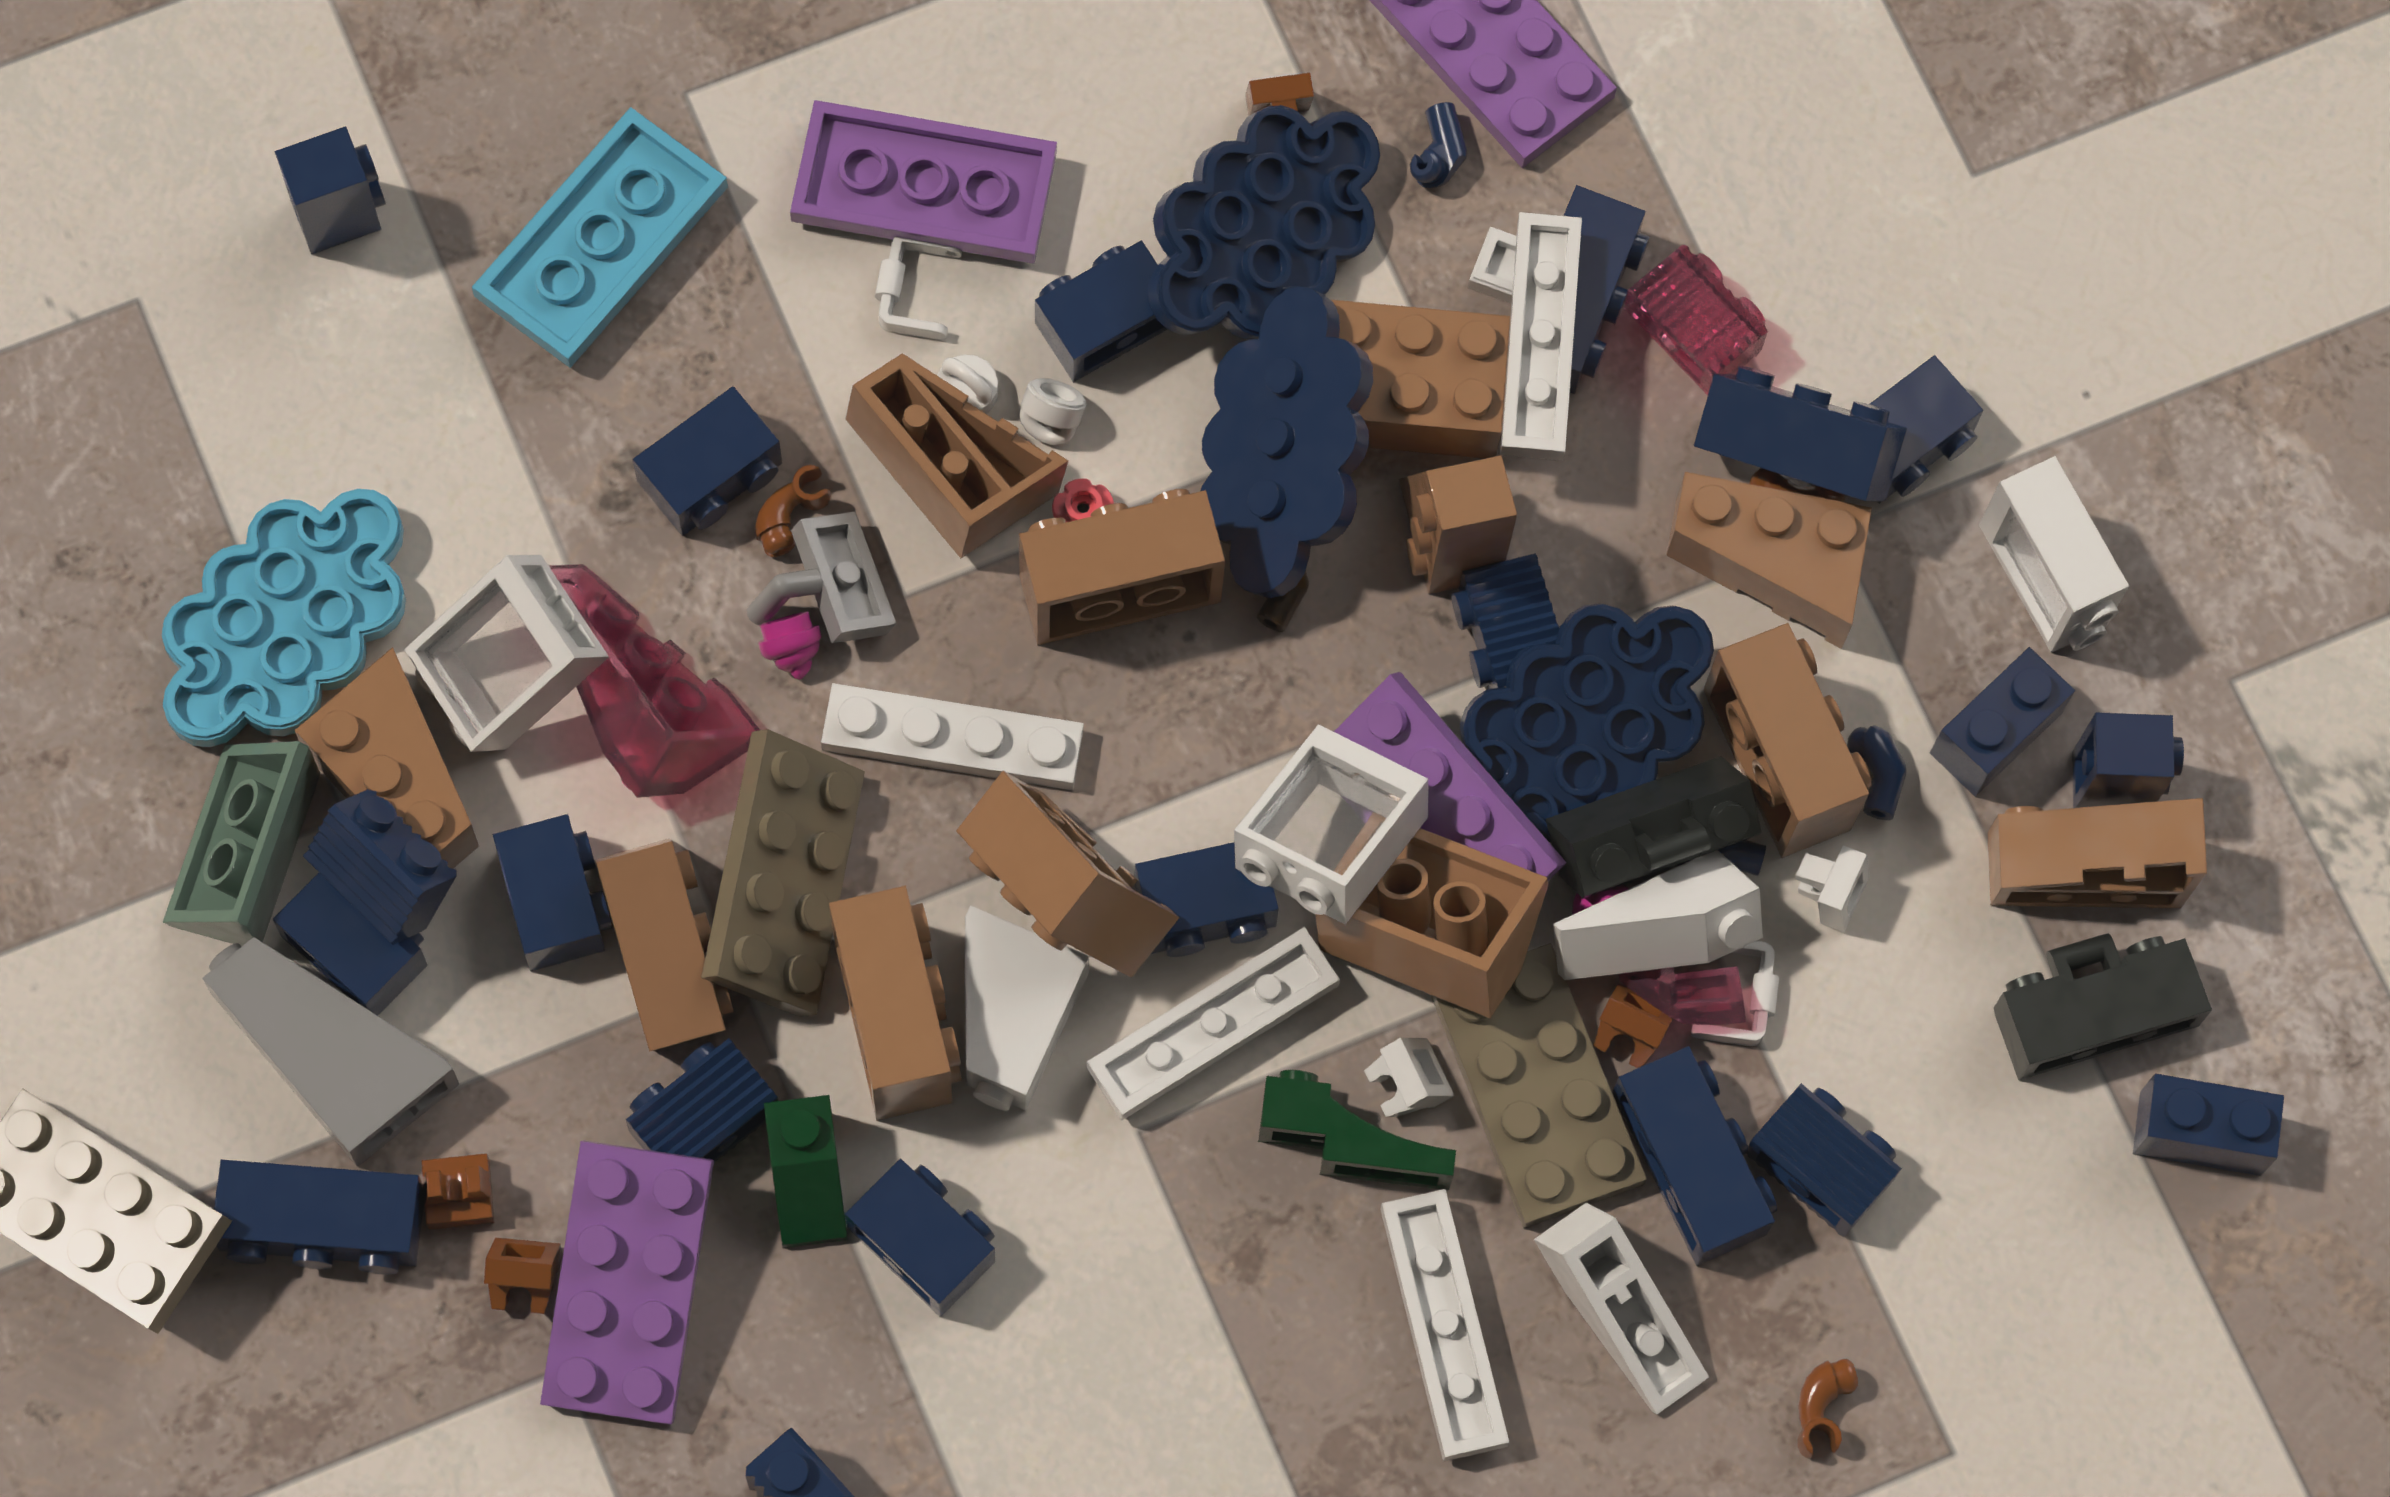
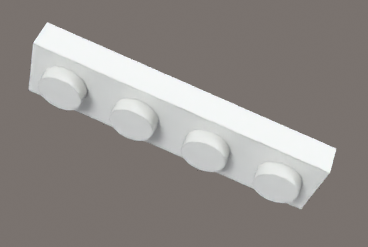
[1500,212,1582,461]
[821,683,1084,791]
[1087,927,1340,1121]
[1380,1189,1509,1462]

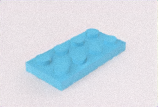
[472,107,728,368]

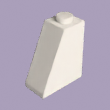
[965,905,1089,1111]

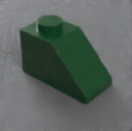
[764,1095,848,1248]

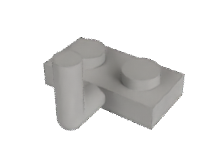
[747,511,896,643]

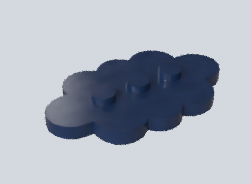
[1148,105,1380,340]
[1200,286,1373,598]
[1460,604,1714,842]

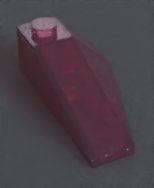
[548,564,760,798]

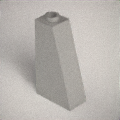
[202,937,459,1167]

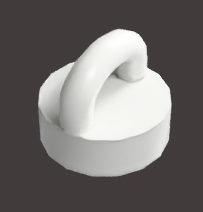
[937,354,998,414]
[1019,378,1087,445]

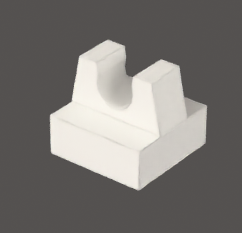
[1796,845,1869,932]
[1364,1038,1454,1117]

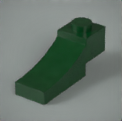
[1258,1070,1456,1190]

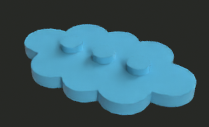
[162,489,406,747]

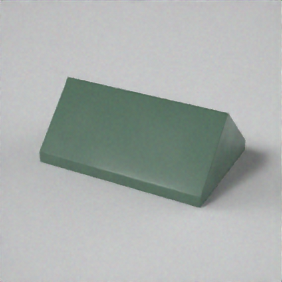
[163,741,321,946]

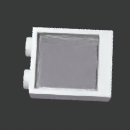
[1979,456,2129,653]
[404,555,609,752]
[1234,724,1428,925]

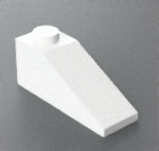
[1553,850,1763,980]
[1534,1203,1709,1415]

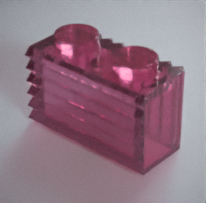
[1623,244,1768,395]

